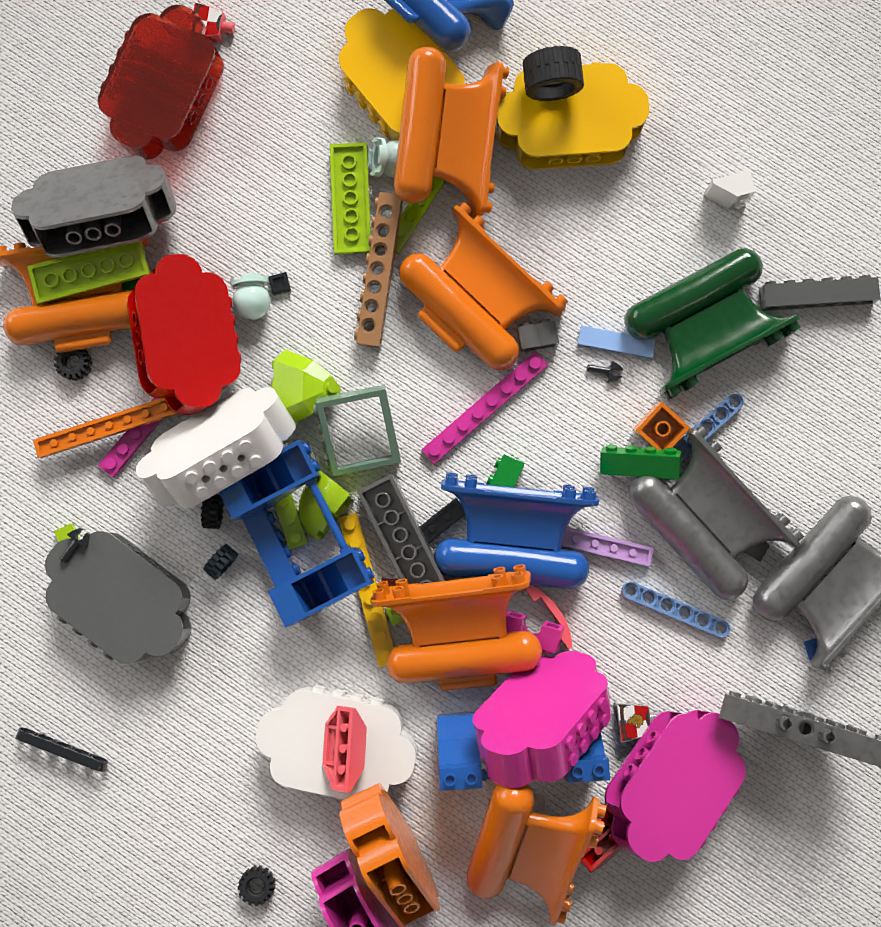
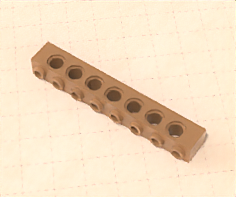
[354,192,403,348]

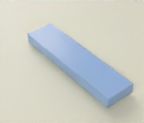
[577,325,656,359]

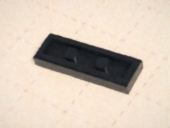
[420,498,465,544]

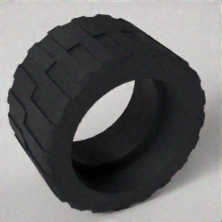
[522,46,584,101]

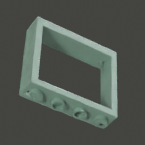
[313,384,401,476]

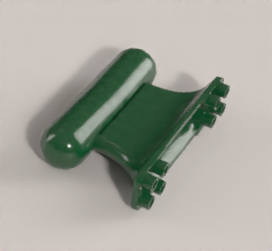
[624,248,801,400]

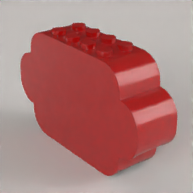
[127,254,242,415]

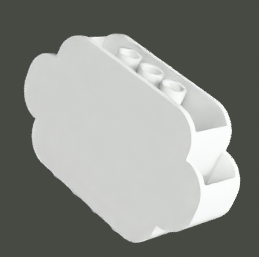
[136,388,296,508]
[256,684,417,800]

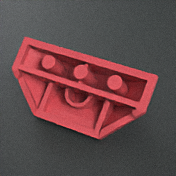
[322,706,367,793]

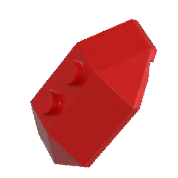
[581,804,622,873]

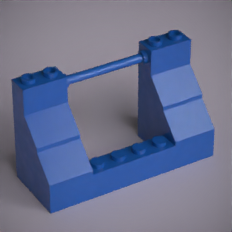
[219,440,375,628]
[437,711,610,791]

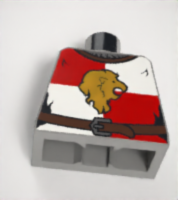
[614,702,661,742]

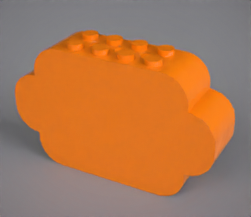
[339,783,440,927]

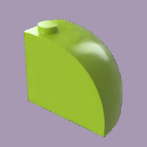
[298,471,355,543]

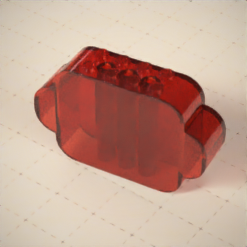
[98,5,224,160]

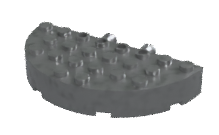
[719,690,881,767]

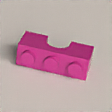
[506,610,565,654]

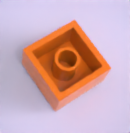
[632,401,690,450]

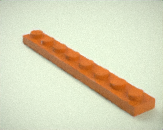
[33,398,178,459]

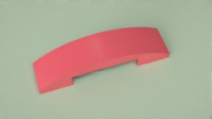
[525,585,572,650]

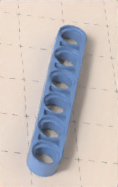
[672,393,744,462]
[621,582,730,637]

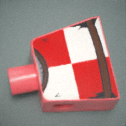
[189,2,235,43]

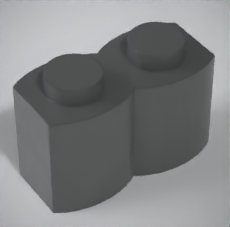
[517,319,559,352]

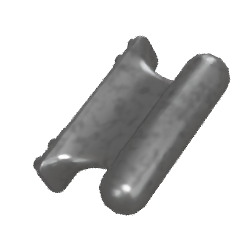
[628,426,804,600]
[753,495,881,672]

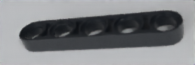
[15,727,108,772]

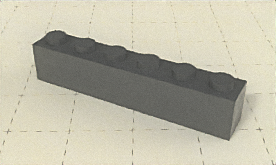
[759,275,881,311]

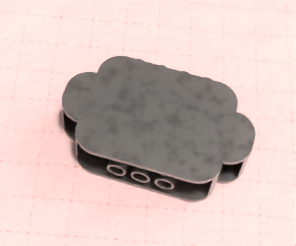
[11,155,176,258]

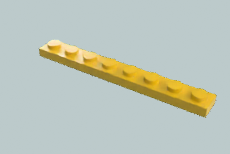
[339,513,394,667]

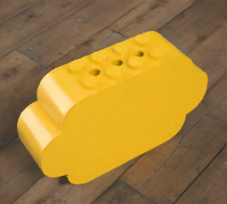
[339,8,465,140]
[495,62,649,170]

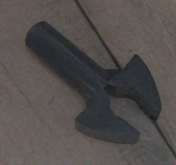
[586,361,623,383]
[59,528,90,563]

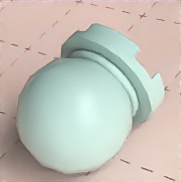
[368,137,399,178]
[230,273,270,320]

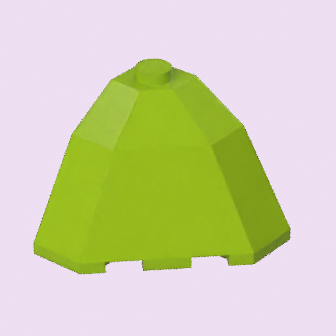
[271,349,342,423]

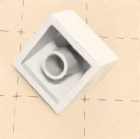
[704,170,756,209]

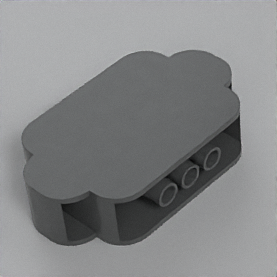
[45,531,192,664]

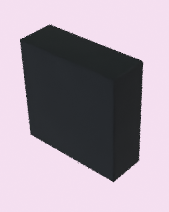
[268,272,291,296]

